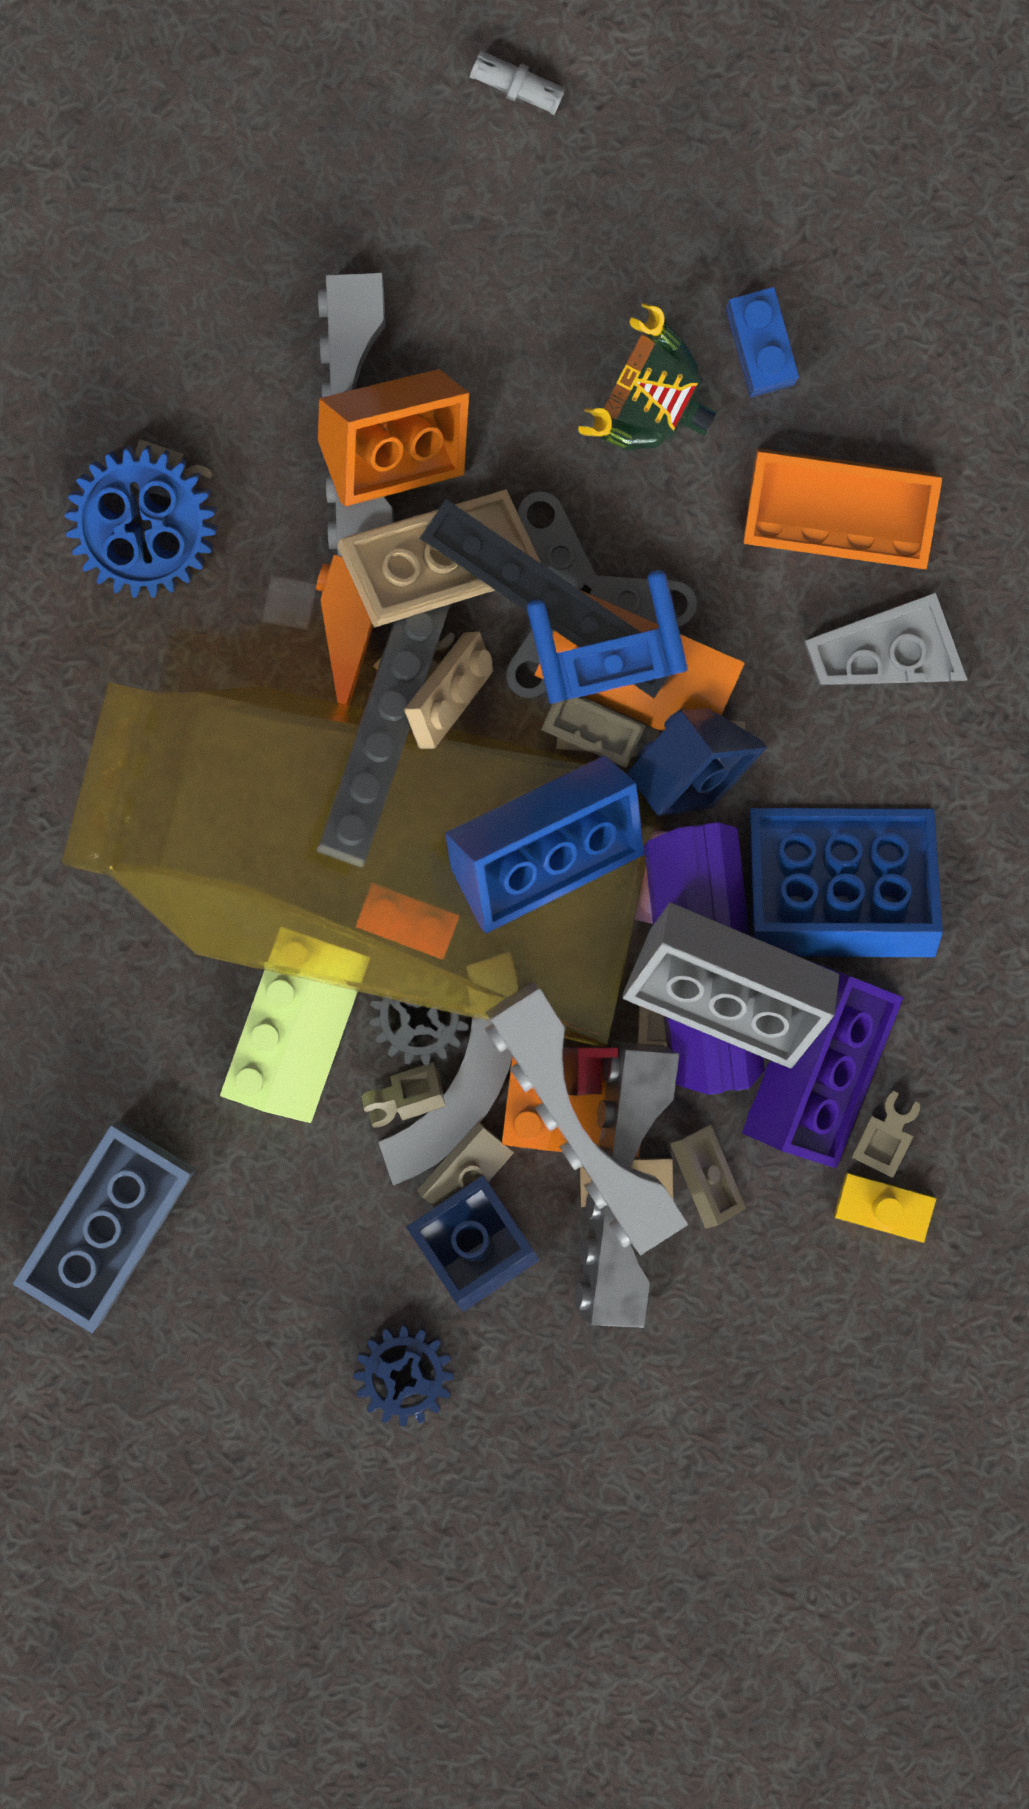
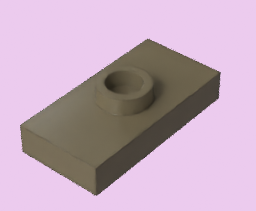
[541,697,646,768]
[417,1122,514,1207]

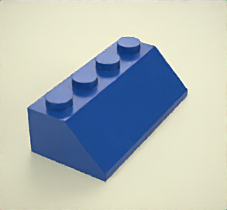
[445,756,644,933]

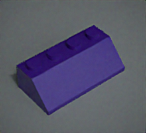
[742,961,904,1169]

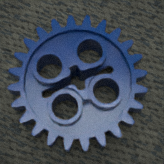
[65,446,218,598]

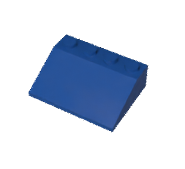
[749,808,943,957]

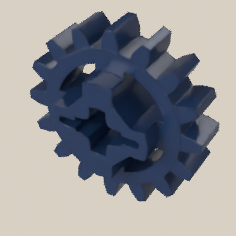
[353,1323,454,1427]

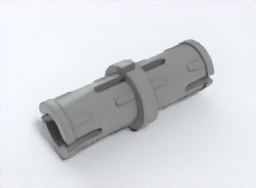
[469,49,566,115]

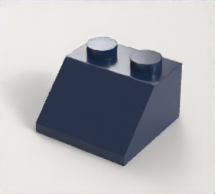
[627,708,767,815]
[406,1175,540,1312]

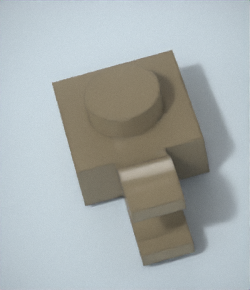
[362,1062,446,1127]

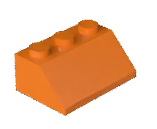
[318,369,469,506]

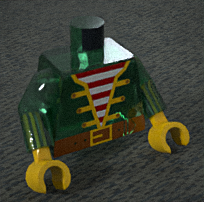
[578,303,717,451]

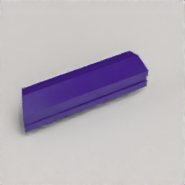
[644,822,765,1095]

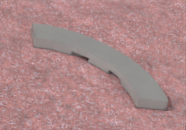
[378,952,517,1185]

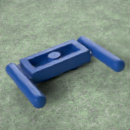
[527,570,688,704]

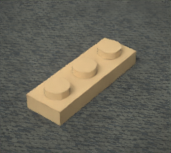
[404,632,494,749]

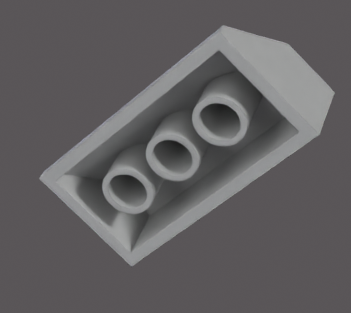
[623,902,839,1069]

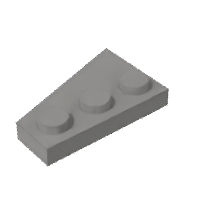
[804,593,967,685]

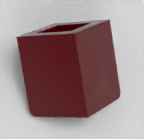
[562,1047,618,1096]

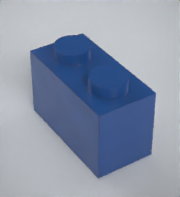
[725,287,799,398]

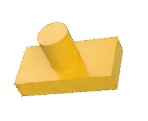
[834,1172,936,1243]

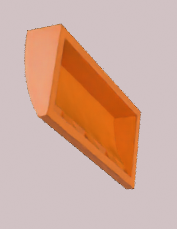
[743,448,942,570]
[534,590,745,732]

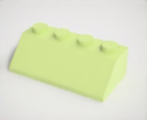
[220,919,373,1123]

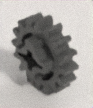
[369,965,470,1066]

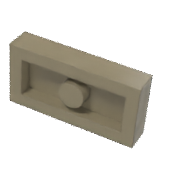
[670,1124,746,1229]

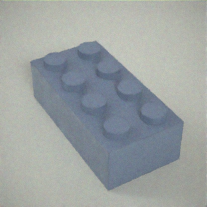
[13,1121,196,1333]

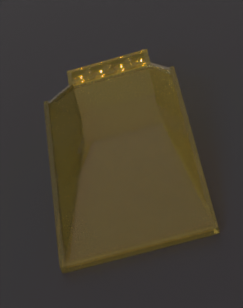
[62,682,657,1048]

